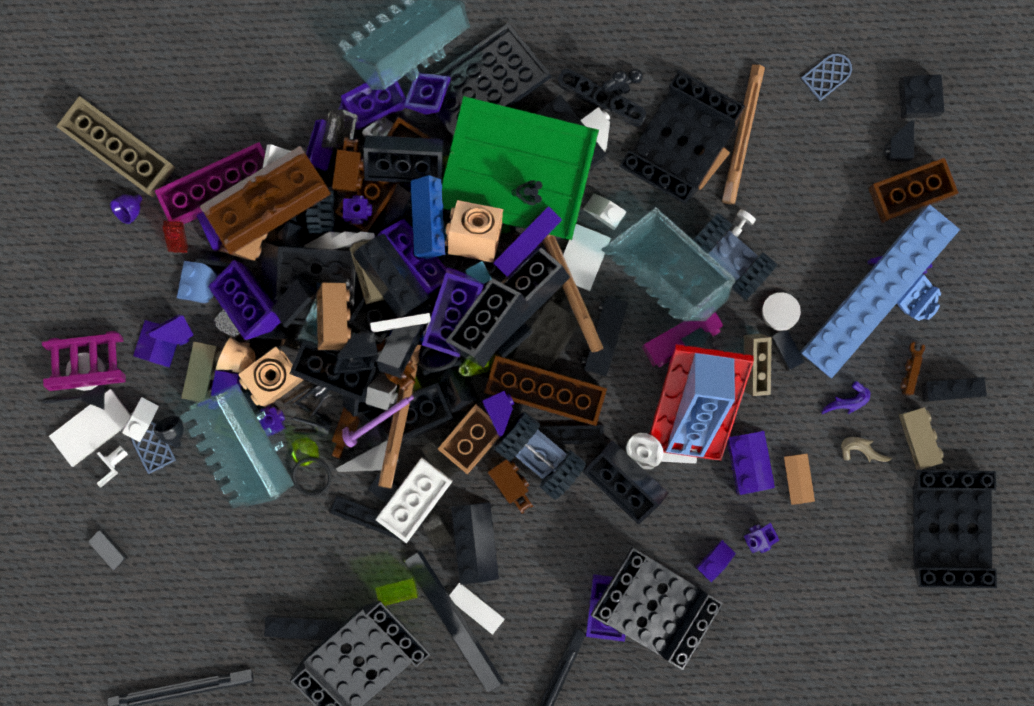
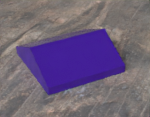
[404,73,451,114]
[133,320,177,368]

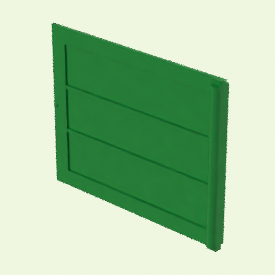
[442,96,599,240]

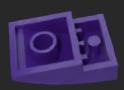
[586,574,625,642]

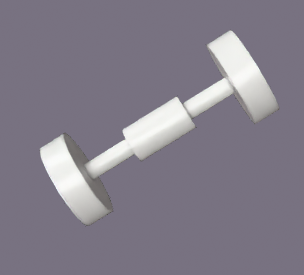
[732,209,756,237]

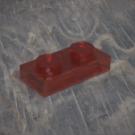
[162,221,188,253]

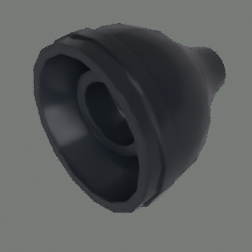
[153,416,184,448]

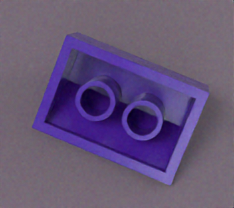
[727,431,775,495]

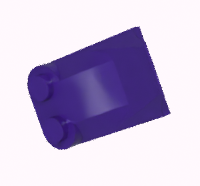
[338,70,407,130]

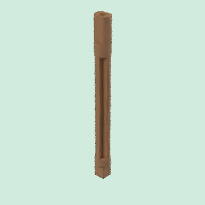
[722,65,765,205]
[542,234,603,352]
[378,345,421,488]

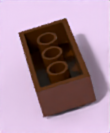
[868,158,959,223]

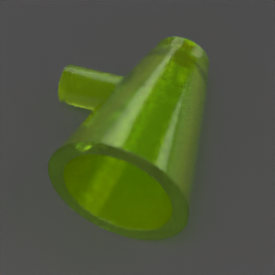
[459,358,492,376]

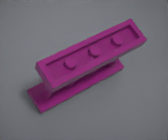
[42,331,126,391]

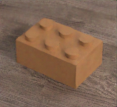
[317,283,351,350]
[438,404,499,474]

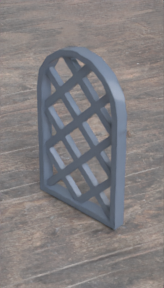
[801,54,852,101]
[131,422,176,474]

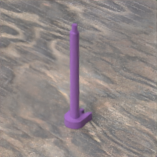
[342,395,414,447]

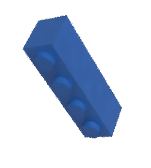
[411,175,445,259]

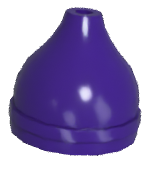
[110,194,142,224]

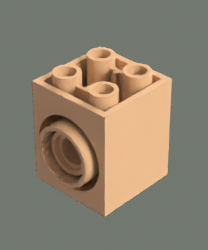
[445,200,503,262]
[238,347,303,407]

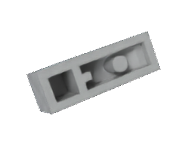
[336,441,399,472]

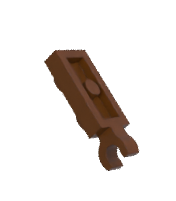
[900,342,925,396]
[332,407,360,458]

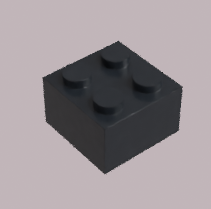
[899,74,945,119]

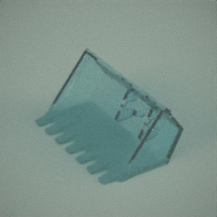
[338,0,470,90]
[601,208,735,321]
[180,384,294,509]

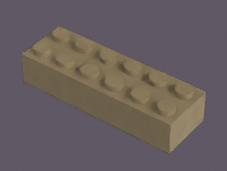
[56,96,176,198]

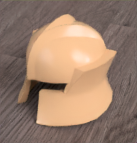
[216,337,255,373]

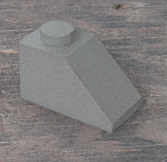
[366,372,398,410]

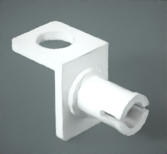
[97,446,128,487]

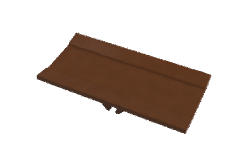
[200,146,331,255]

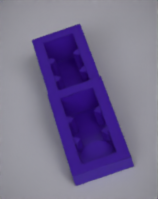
[493,206,562,276]

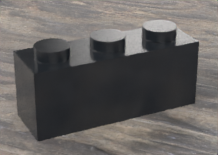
[921,377,987,402]

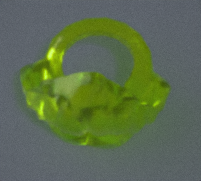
[292,438,319,466]

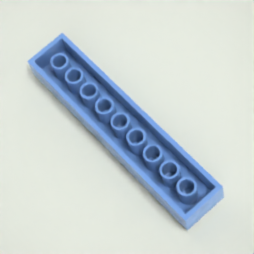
[800,205,960,378]

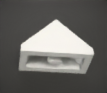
[362,117,394,139]

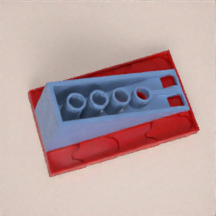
[649,344,754,461]

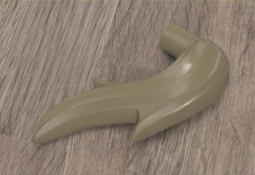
[841,437,892,462]

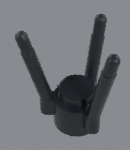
[284,383,329,419]
[292,400,332,438]

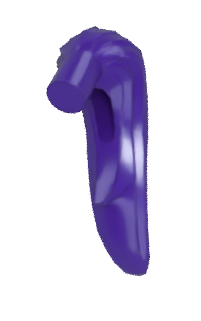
[821,381,871,414]

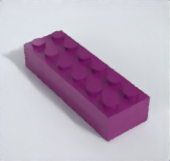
[155,142,266,229]

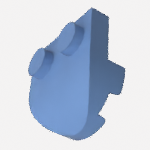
[177,261,218,303]
[896,274,941,321]

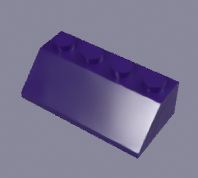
[377,219,447,297]
[208,260,281,340]
[422,268,484,357]

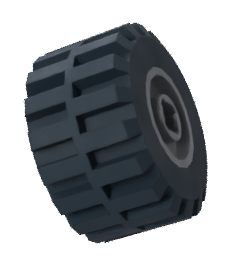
[306,186,338,235]

